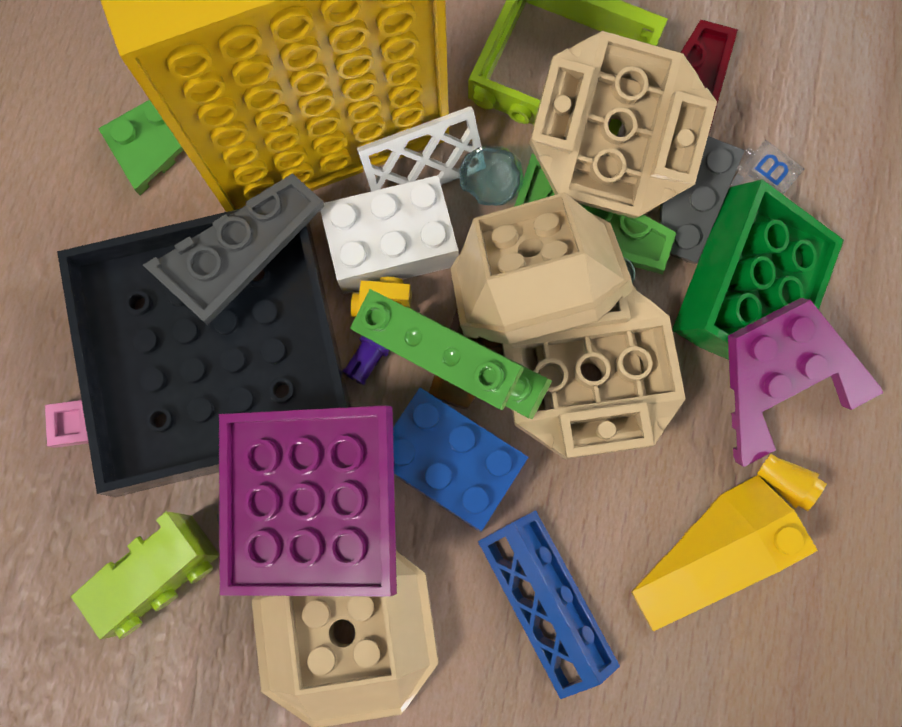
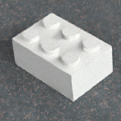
[320,175,459,294]

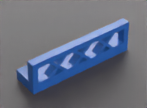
[478,510,620,699]

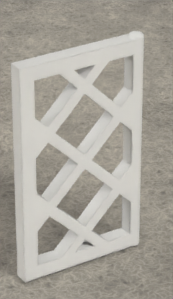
[357,106,487,191]

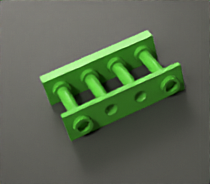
[350,289,552,419]

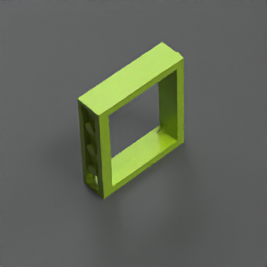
[468,0,668,136]

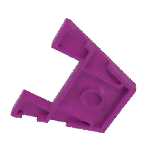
[728,298,883,467]

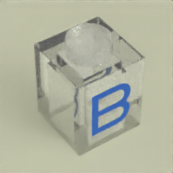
[730,140,804,194]

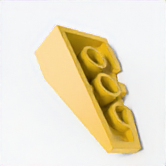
[631,475,818,631]

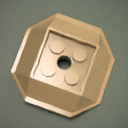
[529,31,717,219]
[450,192,633,344]
[502,285,686,460]
[252,550,439,727]

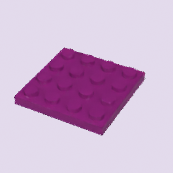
[219,406,397,597]

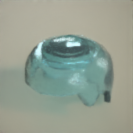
[459,145,524,206]

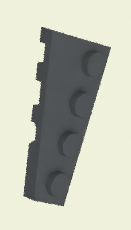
[143,173,324,325]

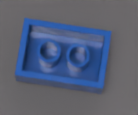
[393,388,529,532]

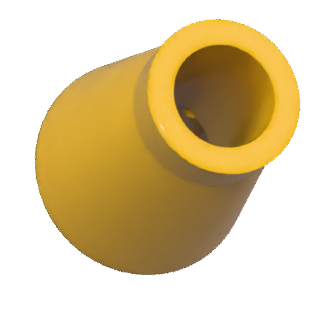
[757,453,827,511]

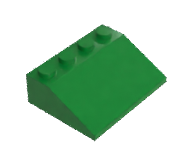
[672,179,844,360]

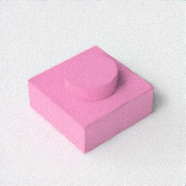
[45,400,88,448]

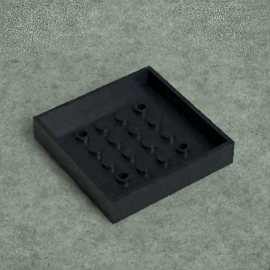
[57,209,351,497]

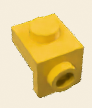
[351,277,412,317]

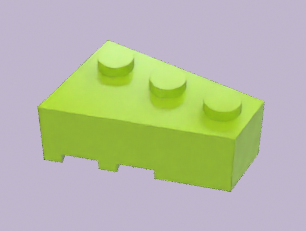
[71,511,219,640]

